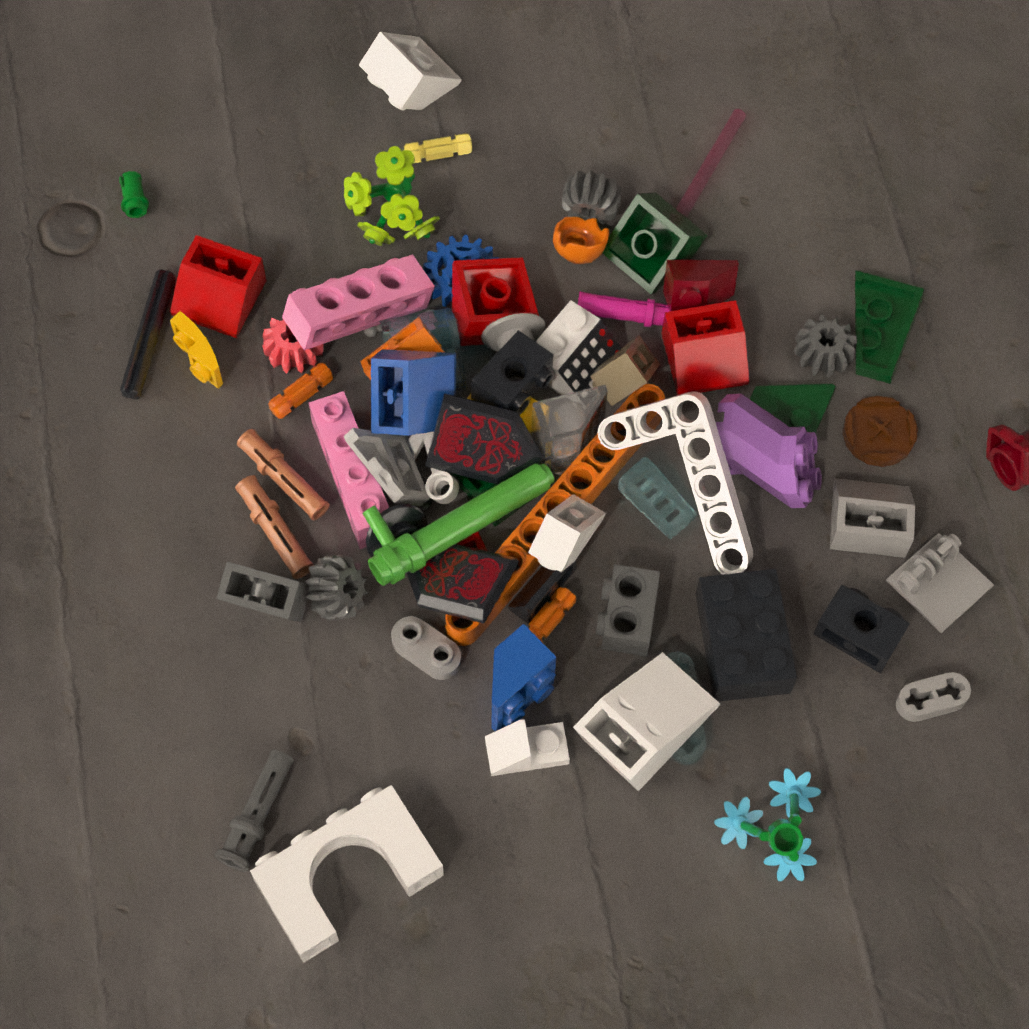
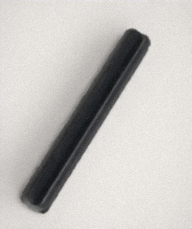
[120,269,175,400]

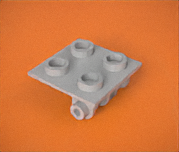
[886,533,994,634]

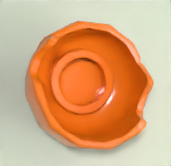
[553,216,609,264]

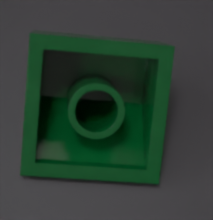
[602,192,707,294]

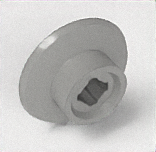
[481,313,545,351]

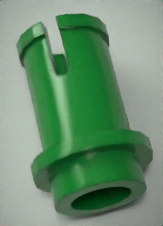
[119,171,149,218]

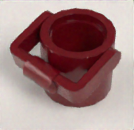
[986,424,1029,491]

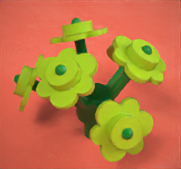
[344,146,440,246]

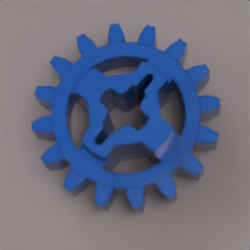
[423,235,499,307]

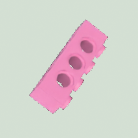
[282,254,435,350]
[309,391,389,549]

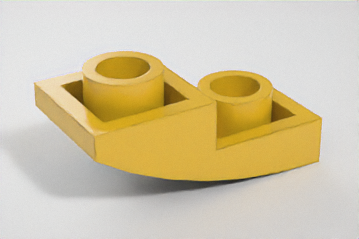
[170,311,223,389]

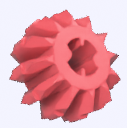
[262,318,324,374]

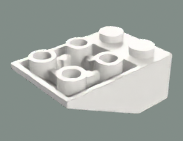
[573,652,720,791]

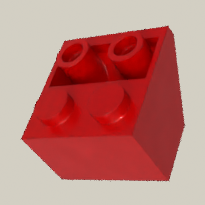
[170,235,267,339]
[661,300,749,395]

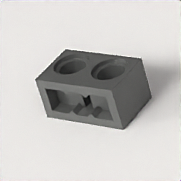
[596,564,660,656]

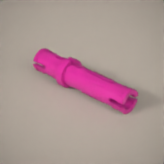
[578,291,669,328]

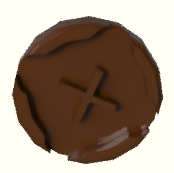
[842,396,918,467]

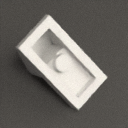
[485,719,570,776]

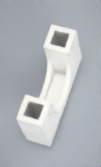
[250,785,444,963]

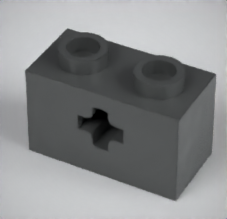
[216,561,309,622]

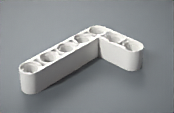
[598,392,753,575]

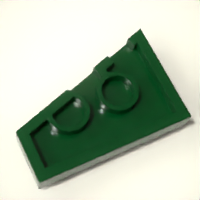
[855,270,924,384]

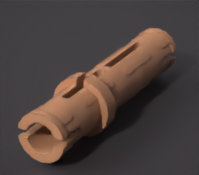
[237,429,330,521]
[235,475,314,579]

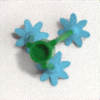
[714,768,821,881]

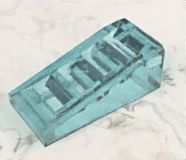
[618,456,697,540]

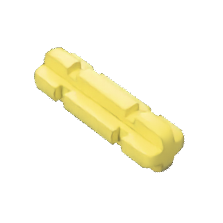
[404,133,472,163]

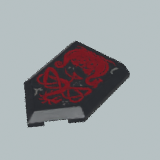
[425,393,544,485]
[407,544,519,624]

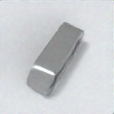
[896,672,971,722]

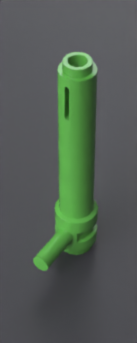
[362,463,554,586]

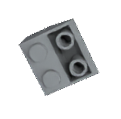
[830,478,915,558]

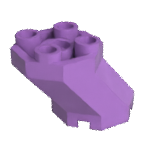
[716,394,822,508]

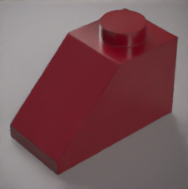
[663,260,739,311]

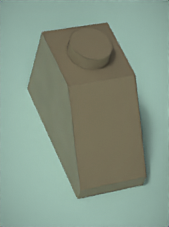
[590,335,660,406]

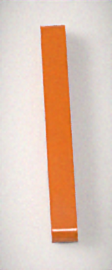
[445,384,665,646]

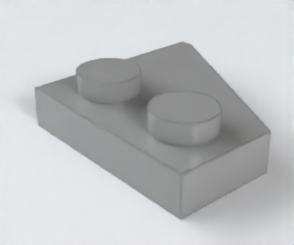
[344,428,430,506]

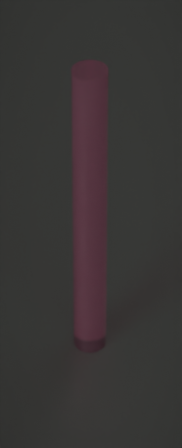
[676,109,746,218]

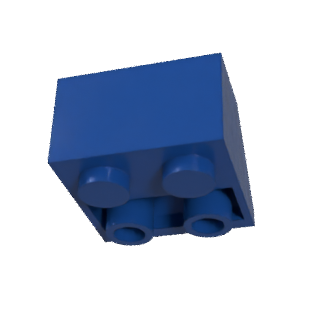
[371,349,456,436]
[491,624,556,732]

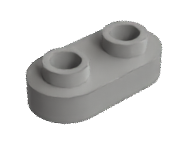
[391,616,461,680]

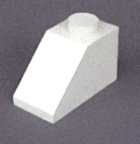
[528,494,606,572]

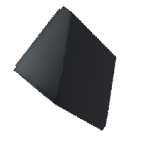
[508,559,577,624]

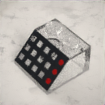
[531,385,608,475]

